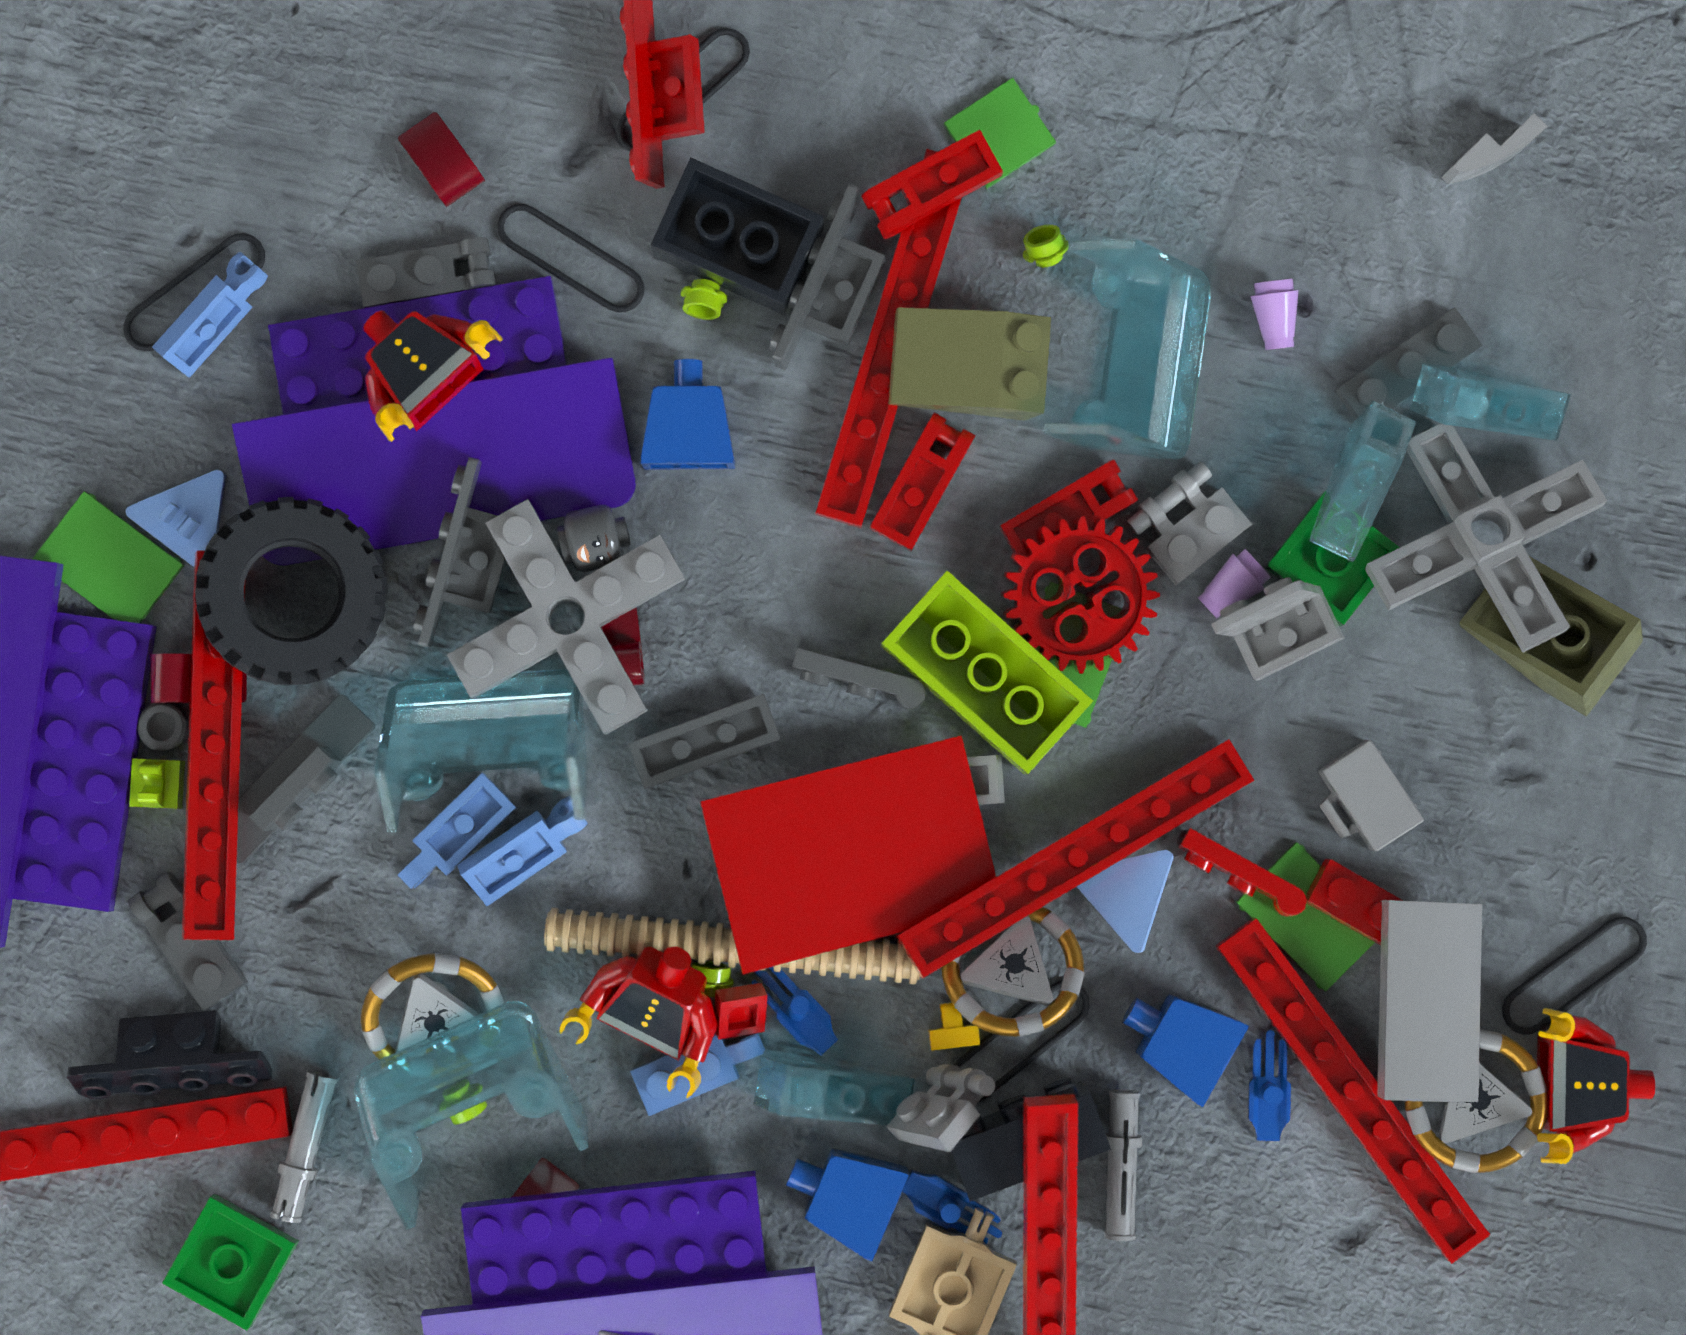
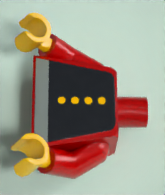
[363,310,503,442]
[560,946,717,1098]
[1537,1008,1656,1164]

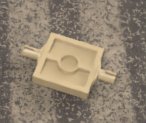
[889,1208,1017,1335]

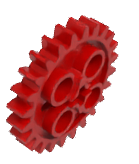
[1001,516,1160,674]

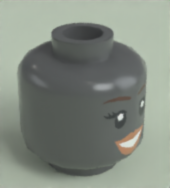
[557,504,631,572]

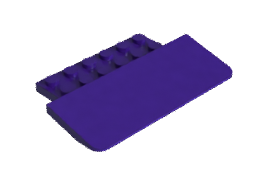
[232,276,636,566]
[0,556,157,948]
[421,1170,823,1335]

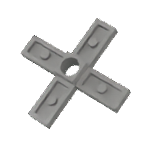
[1365,420,1607,653]
[447,499,685,735]

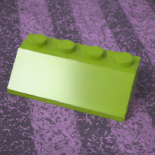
[881,571,1093,775]

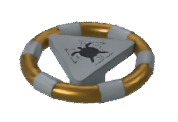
[942,907,1085,1037]
[361,953,505,1078]
[1405,1029,1548,1173]

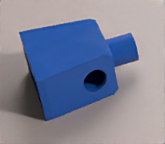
[641,359,735,470]
[1122,994,1249,1107]
[786,1149,909,1262]

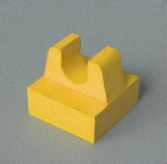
[928,1003,980,1051]

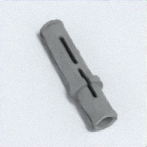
[270,1071,338,1223]
[1104,1089,1142,1241]

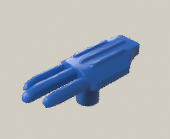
[752,967,838,1056]
[1248,1030,1291,1141]
[902,1170,1002,1244]

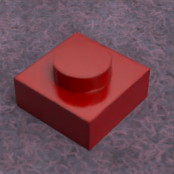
[714,983,768,1040]

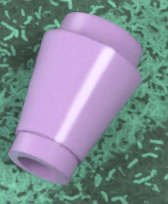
[1250,279,1299,350]
[1198,549,1271,619]

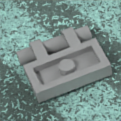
[1126,462,1252,586]
[886,1064,995,1152]

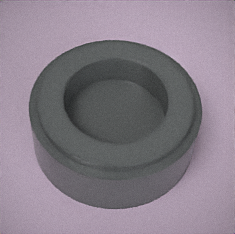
[137,703,189,751]

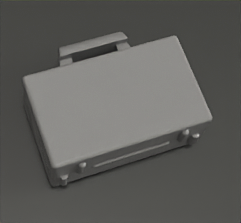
[1318,740,1424,851]

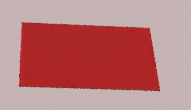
[700,735,996,974]

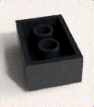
[650,157,824,315]
[952,1078,1111,1201]

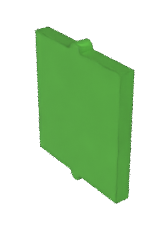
[944,78,1056,189]

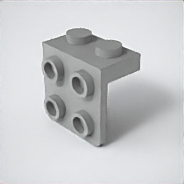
[1211,577,1345,681]

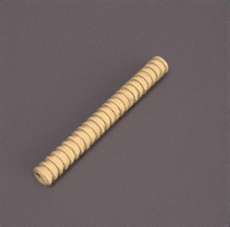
[544,908,920,985]

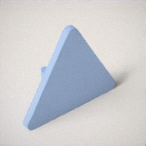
[126,470,226,567]
[1077,850,1174,953]

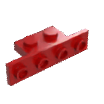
[620,0,705,189]

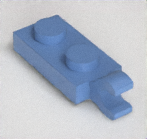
[152,252,268,378]
[398,773,518,889]
[457,796,588,906]
[630,1033,765,1116]

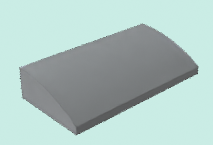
[1377,900,1482,1102]

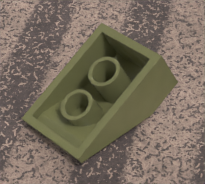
[888,307,1051,421]
[1459,556,1643,717]

